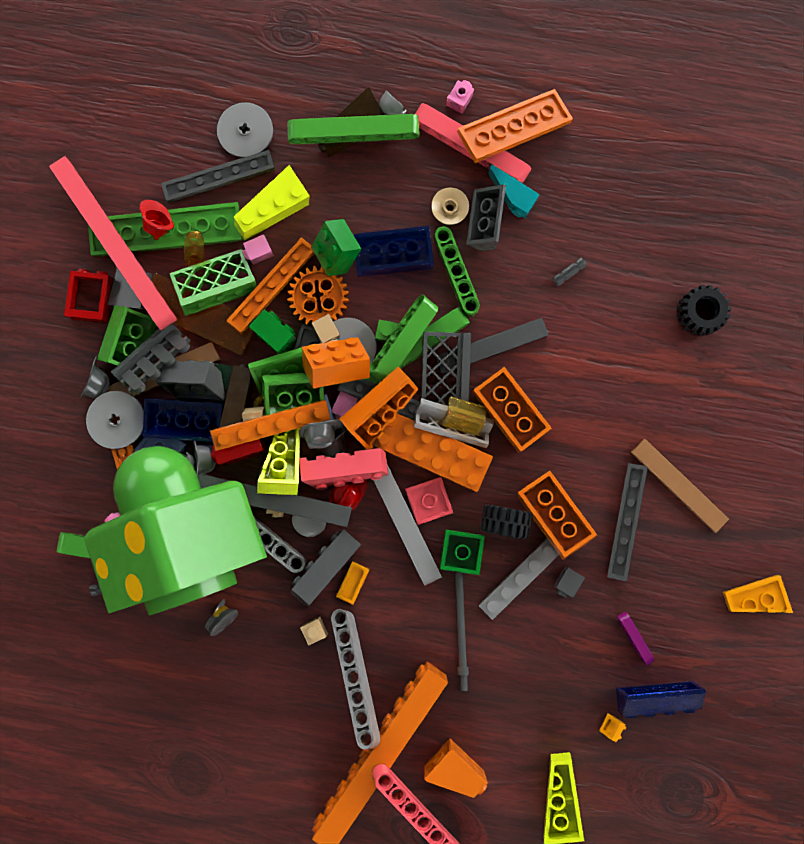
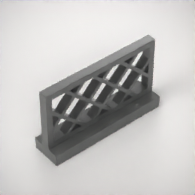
[421,332,471,411]

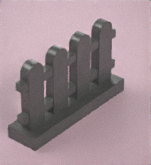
[111,323,191,394]

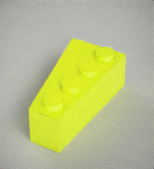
[234,165,310,241]
[257,428,300,495]
[543,752,584,844]

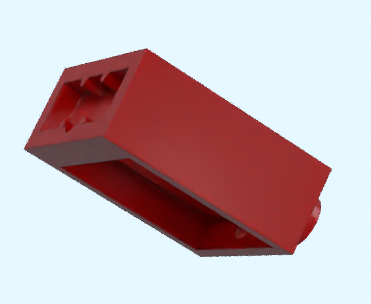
[64,269,114,323]
[211,438,268,466]

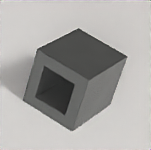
[553,566,585,598]

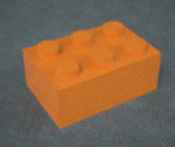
[302,337,370,388]

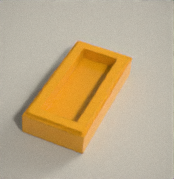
[336,561,370,605]

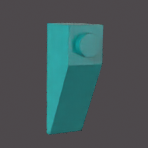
[488,164,540,219]

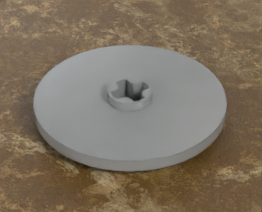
[217,102,273,158]
[320,318,377,364]
[86,391,145,449]

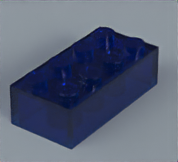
[353,226,434,277]

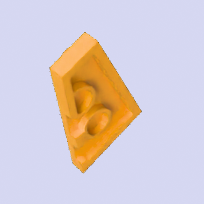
[723,575,793,613]

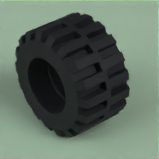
[676,285,731,336]
[480,504,532,539]

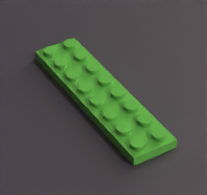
[88,202,243,257]

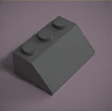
[466,184,506,251]
[155,360,225,401]

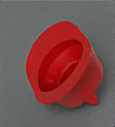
[139,200,174,240]
[329,479,367,512]

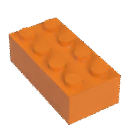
[472,367,552,453]
[517,471,597,560]

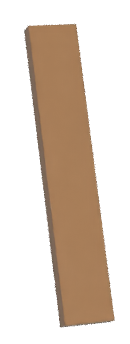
[108,342,220,397]
[630,439,729,533]

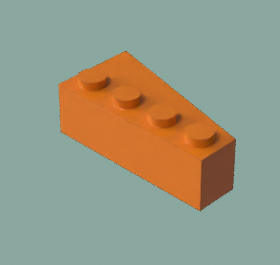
[339,367,418,450]

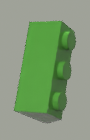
[97,305,157,366]
[262,372,324,415]

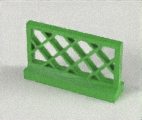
[169,249,257,316]

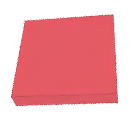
[405,477,453,525]

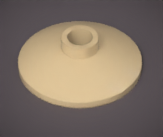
[431,187,469,225]

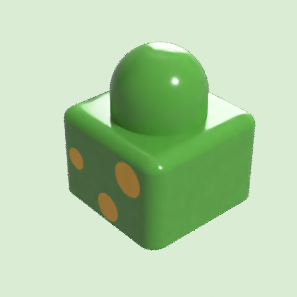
[85,446,267,616]

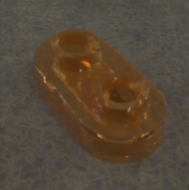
[184,231,204,267]

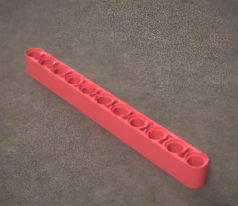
[49,156,177,331]

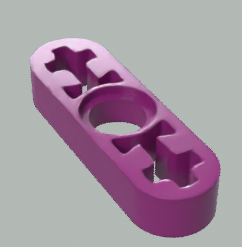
[617,612,655,666]

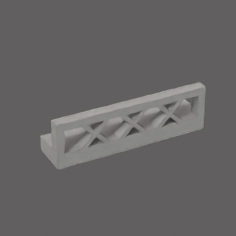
[414,398,494,448]

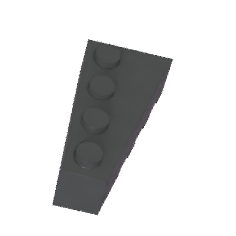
[290,529,361,607]

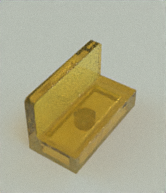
[442,397,486,436]

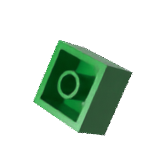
[311,219,361,276]
[249,309,297,354]
[439,529,485,575]

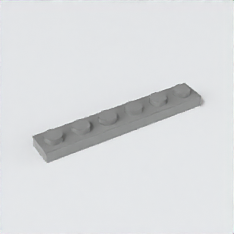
[479,538,559,620]

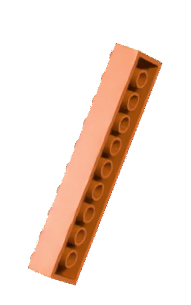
[312,662,448,844]

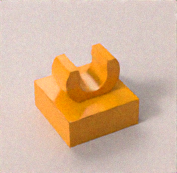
[599,713,626,742]

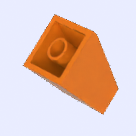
[423,738,488,798]

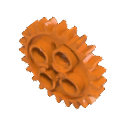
[287,266,349,326]

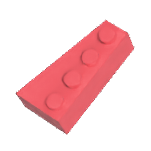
[299,448,388,490]

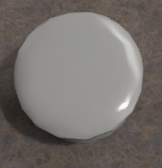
[292,515,327,537]

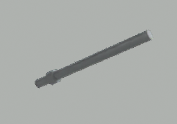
[455,572,469,691]

